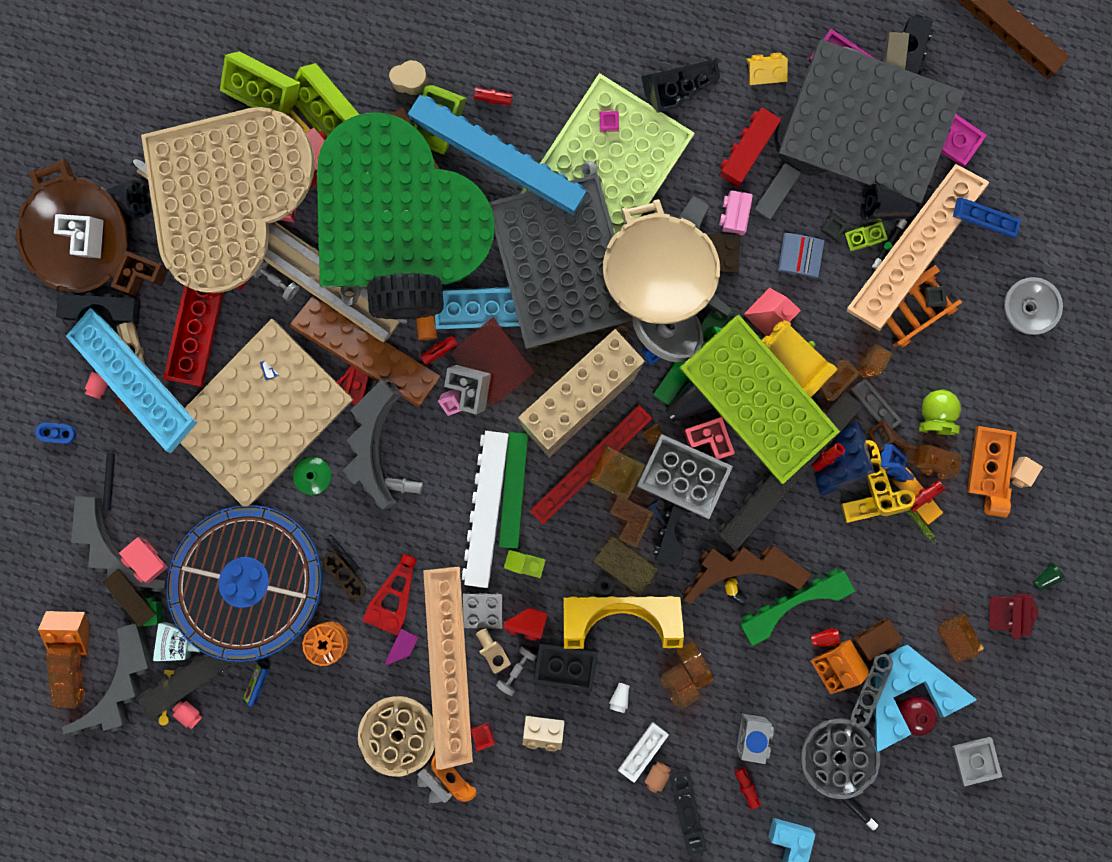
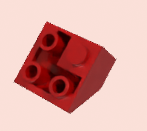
[503,607,548,641]

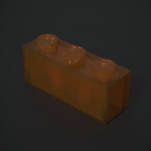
[46,645,84,708]

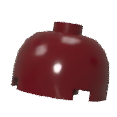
[898,696,938,736]

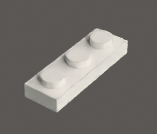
[618,722,669,783]

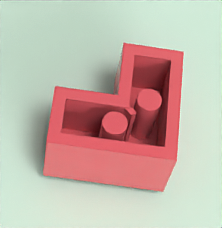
[683,417,735,459]
[119,537,168,583]

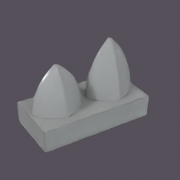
[417,761,452,803]

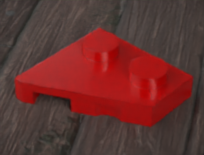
[337,366,370,405]

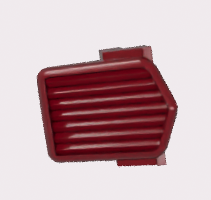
[989,594,1039,639]

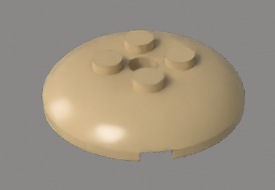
[358,696,435,776]

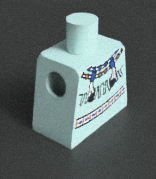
[153,622,201,661]

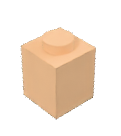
[1010,457,1043,488]

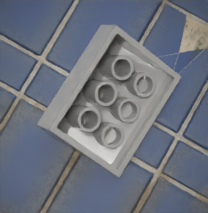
[637,434,733,519]

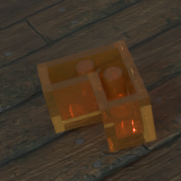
[609,496,653,548]

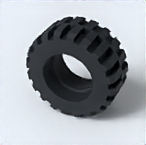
[367,273,444,320]

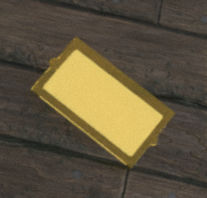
[594,536,658,595]

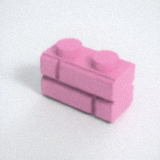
[719,191,753,235]

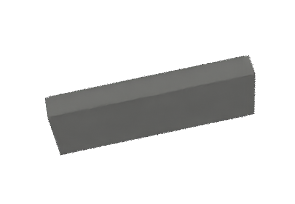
[754,163,801,221]
[850,378,902,429]

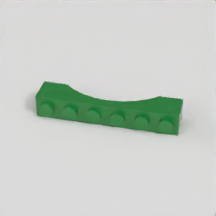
[738,569,855,646]

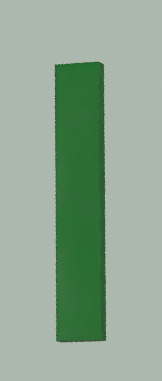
[653,310,733,405]
[499,432,528,549]

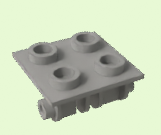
[463,592,503,629]

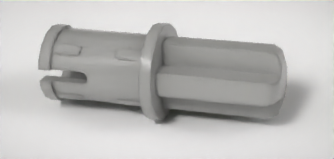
[385,478,423,494]

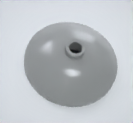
[1004,277,1063,335]

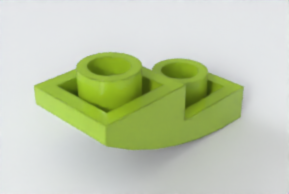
[845,222,888,251]

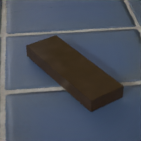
[102,569,157,627]

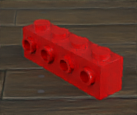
[719,108,781,187]

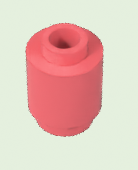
[85,371,108,399]
[172,701,202,729]

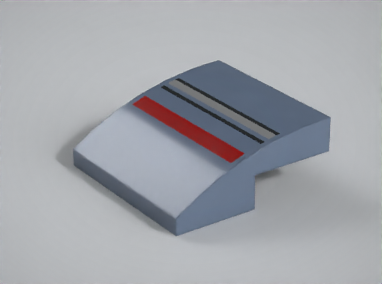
[778,233,824,278]

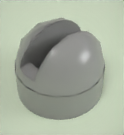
[582,161,598,177]

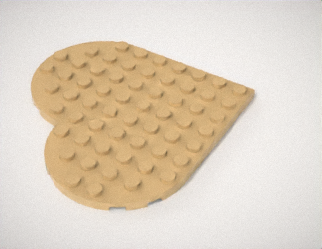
[141,107,315,293]

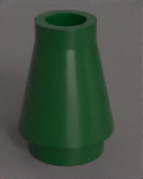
[1033,565,1065,591]

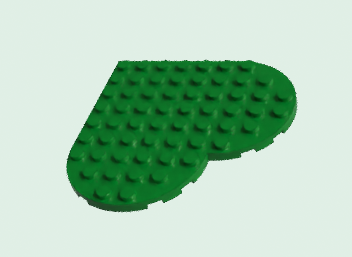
[317,112,495,288]

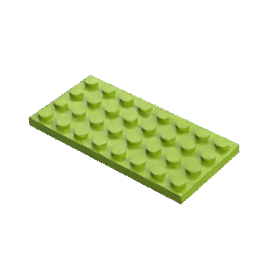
[680,315,840,484]

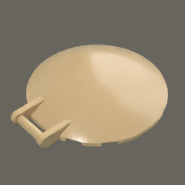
[603,199,720,324]

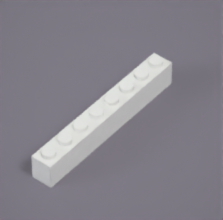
[462,431,509,588]

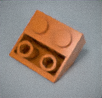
[38,611,89,656]
[811,640,870,694]

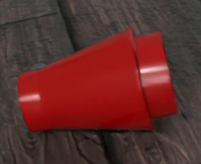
[811,628,840,647]

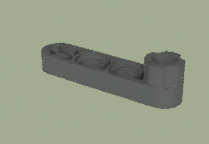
[851,654,894,728]

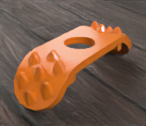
[431,755,477,802]

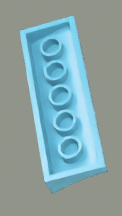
[435,287,520,329]

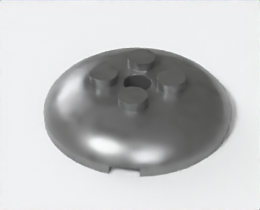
[801,718,880,799]

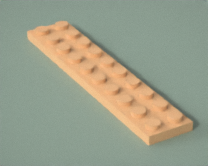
[847,164,989,331]
[423,567,473,770]

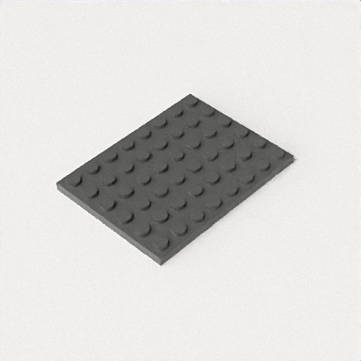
[778,39,965,203]
[489,174,633,350]

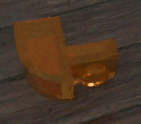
[676,641,714,689]

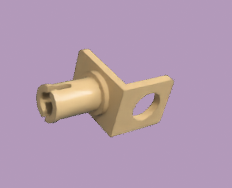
[476,628,511,674]

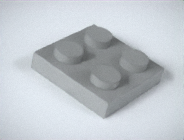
[952,737,1002,786]

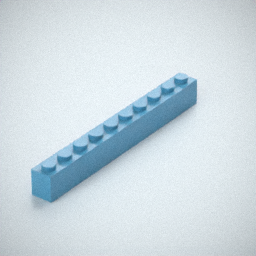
[408,95,586,216]

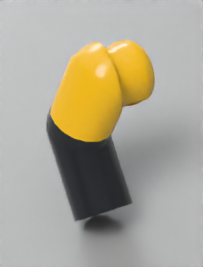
[725,577,747,605]

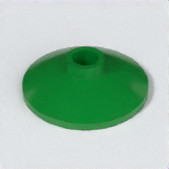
[293,457,331,495]

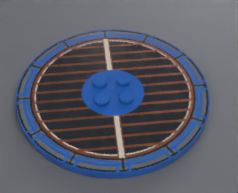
[167,505,322,662]

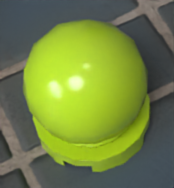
[919,390,961,435]

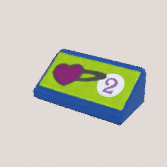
[243,663,270,707]

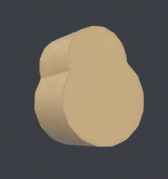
[389,60,428,95]

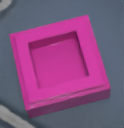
[599,111,619,132]

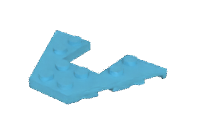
[872,645,976,752]

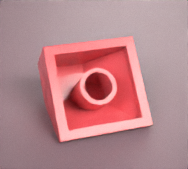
[744,288,801,336]

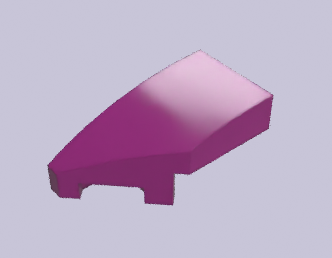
[385,629,419,666]

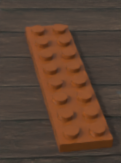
[290,296,440,408]

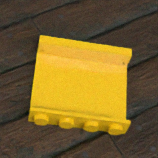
[761,320,838,397]

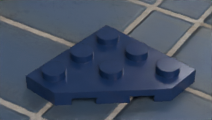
[815,422,875,496]

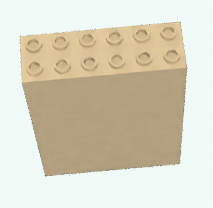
[518,329,645,457]

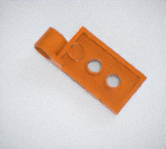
[967,426,1017,518]

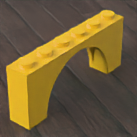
[564,596,684,649]

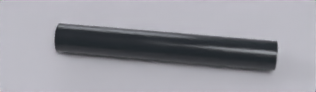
[102,453,115,511]

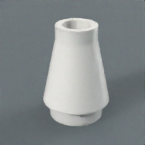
[609,683,630,713]

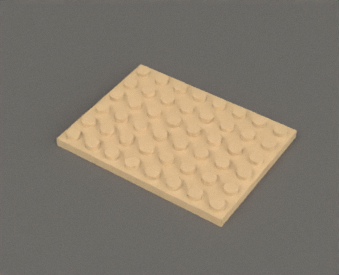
[180,319,354,506]

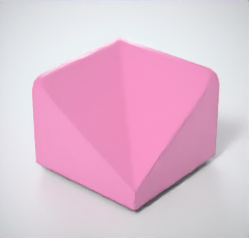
[438,389,462,416]

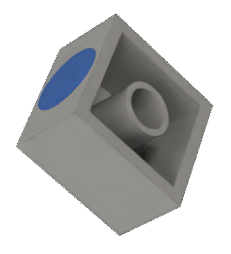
[736,713,774,764]

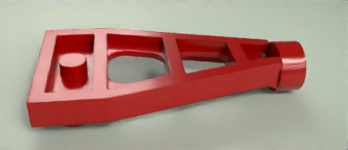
[362,554,417,636]

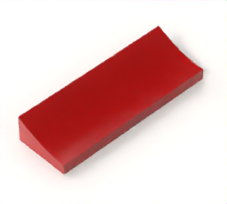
[163,285,224,387]

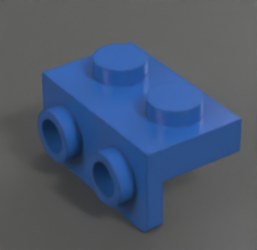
[881,444,914,482]

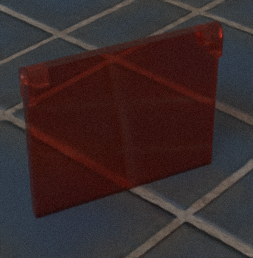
[450,318,535,407]

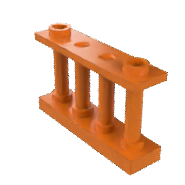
[886,265,962,348]

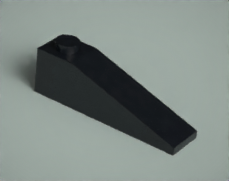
[641,59,720,113]

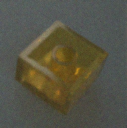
[589,445,645,500]

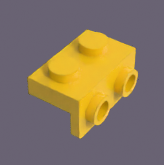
[747,53,788,85]

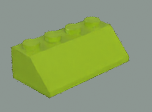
[220,51,300,115]
[294,63,359,136]

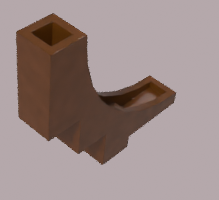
[682,545,811,605]

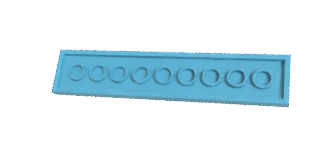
[66,308,197,453]

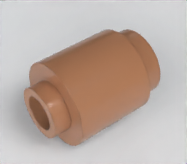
[644,761,671,793]

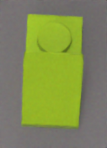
[504,550,546,578]

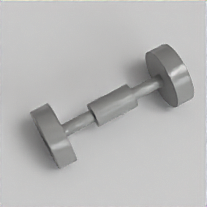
[253,260,299,301]
[496,646,538,696]

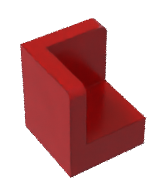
[471,722,496,752]

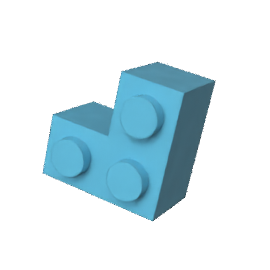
[768,818,816,862]

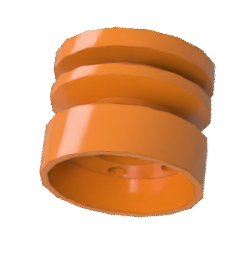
[302,621,349,666]

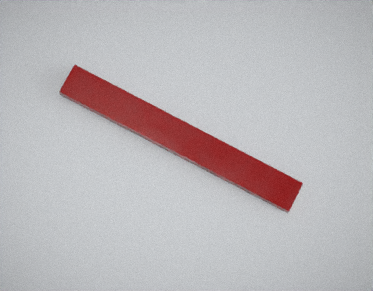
[530,405,652,525]

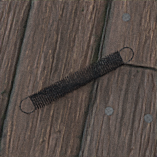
[323,532,362,576]

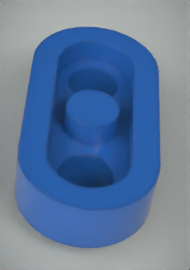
[35,422,77,444]

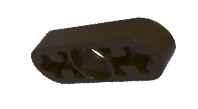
[323,552,366,599]

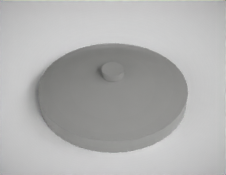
[632,315,703,362]

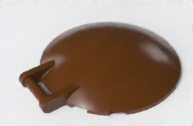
[16,159,127,293]

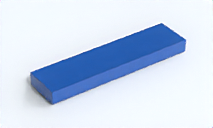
[953,197,1021,238]

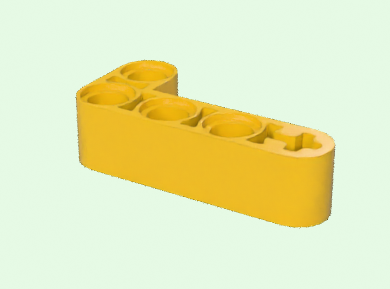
[866,440,915,516]

